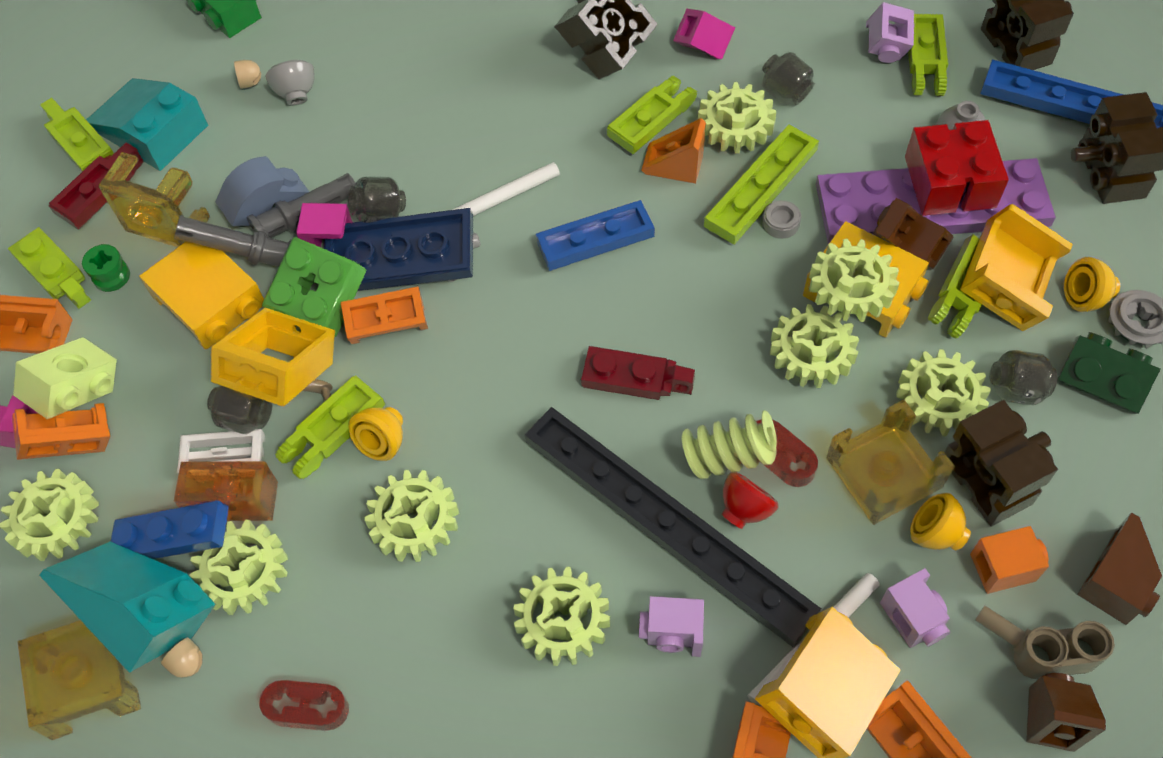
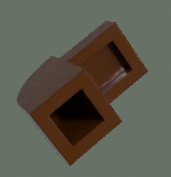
[872,198,954,270]

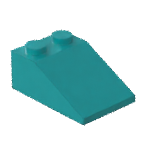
[86,78,209,171]
[39,542,216,673]

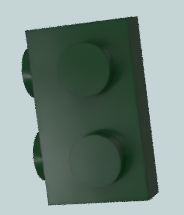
[1057,332,1161,414]

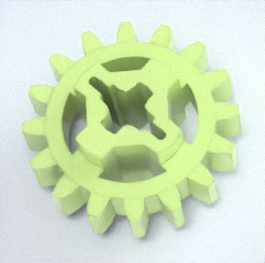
[698,82,776,153]
[809,239,900,322]
[770,304,859,388]
[896,349,991,437]
[0,469,99,561]
[364,470,459,562]
[189,519,288,615]
[513,567,610,666]

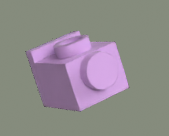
[866,2,914,63]
[880,568,950,648]
[639,596,704,657]

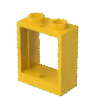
[211,308,335,407]

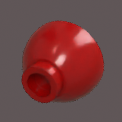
[722,472,779,529]

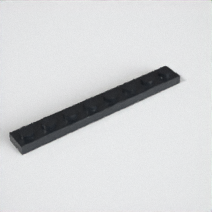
[525,407,822,647]

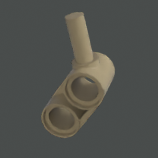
[975,606,1115,679]

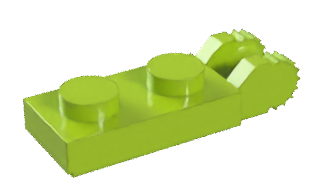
[908,14,948,96]
[607,75,697,154]
[928,234,982,339]
[275,375,385,480]

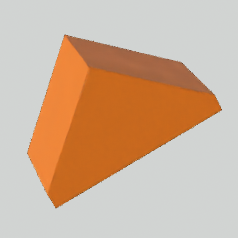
[641,118,706,184]

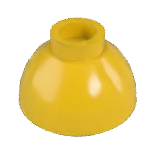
[1064,257,1120,312]
[348,407,403,461]
[910,492,971,550]

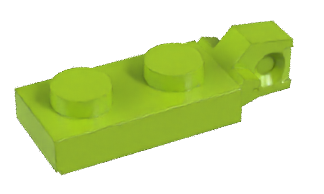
[40,97,114,171]
[7,227,91,309]

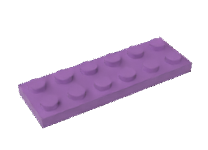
[816,158,1056,244]

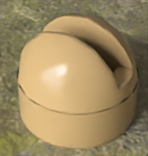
[234,60,261,89]
[161,638,203,678]

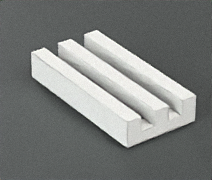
[177,429,265,478]

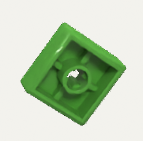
[262,237,366,337]

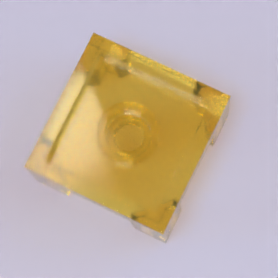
[98,152,210,247]
[826,400,955,525]
[17,620,141,740]

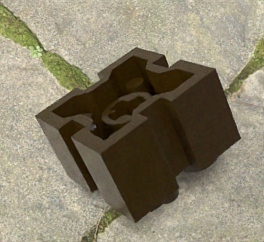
[554,0,657,80]
[981,0,1074,70]
[1071,92,1163,204]
[941,399,1058,527]

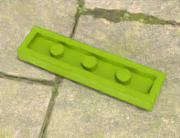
[704,124,819,245]

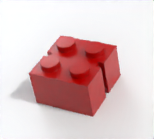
[905,120,1009,216]

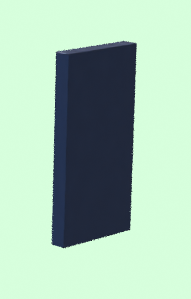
[324,208,473,291]

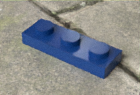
[536,200,655,271]
[110,500,229,559]

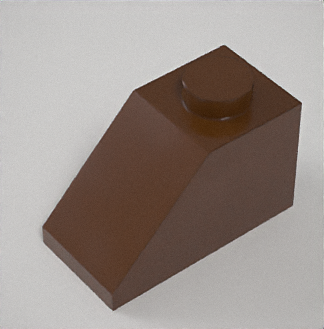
[1077,512,1162,625]
[1026,673,1106,752]

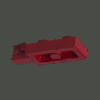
[48,142,144,229]
[581,346,695,400]

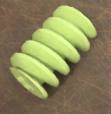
[682,410,777,479]

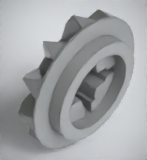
[1108,290,1163,349]

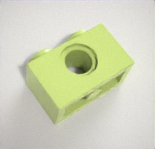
[13,337,117,419]

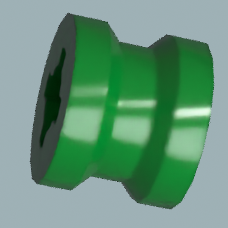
[82,244,130,292]

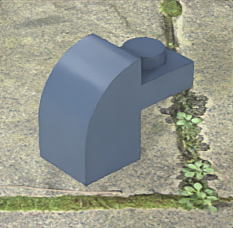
[215,156,309,226]

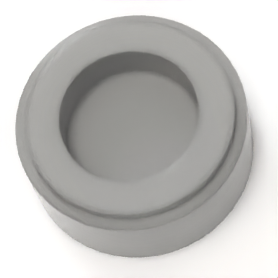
[762,201,801,239]

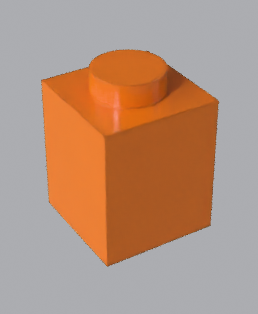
[970,526,1049,594]

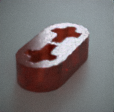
[757,419,818,487]
[259,680,349,731]

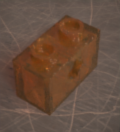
[174,461,278,521]

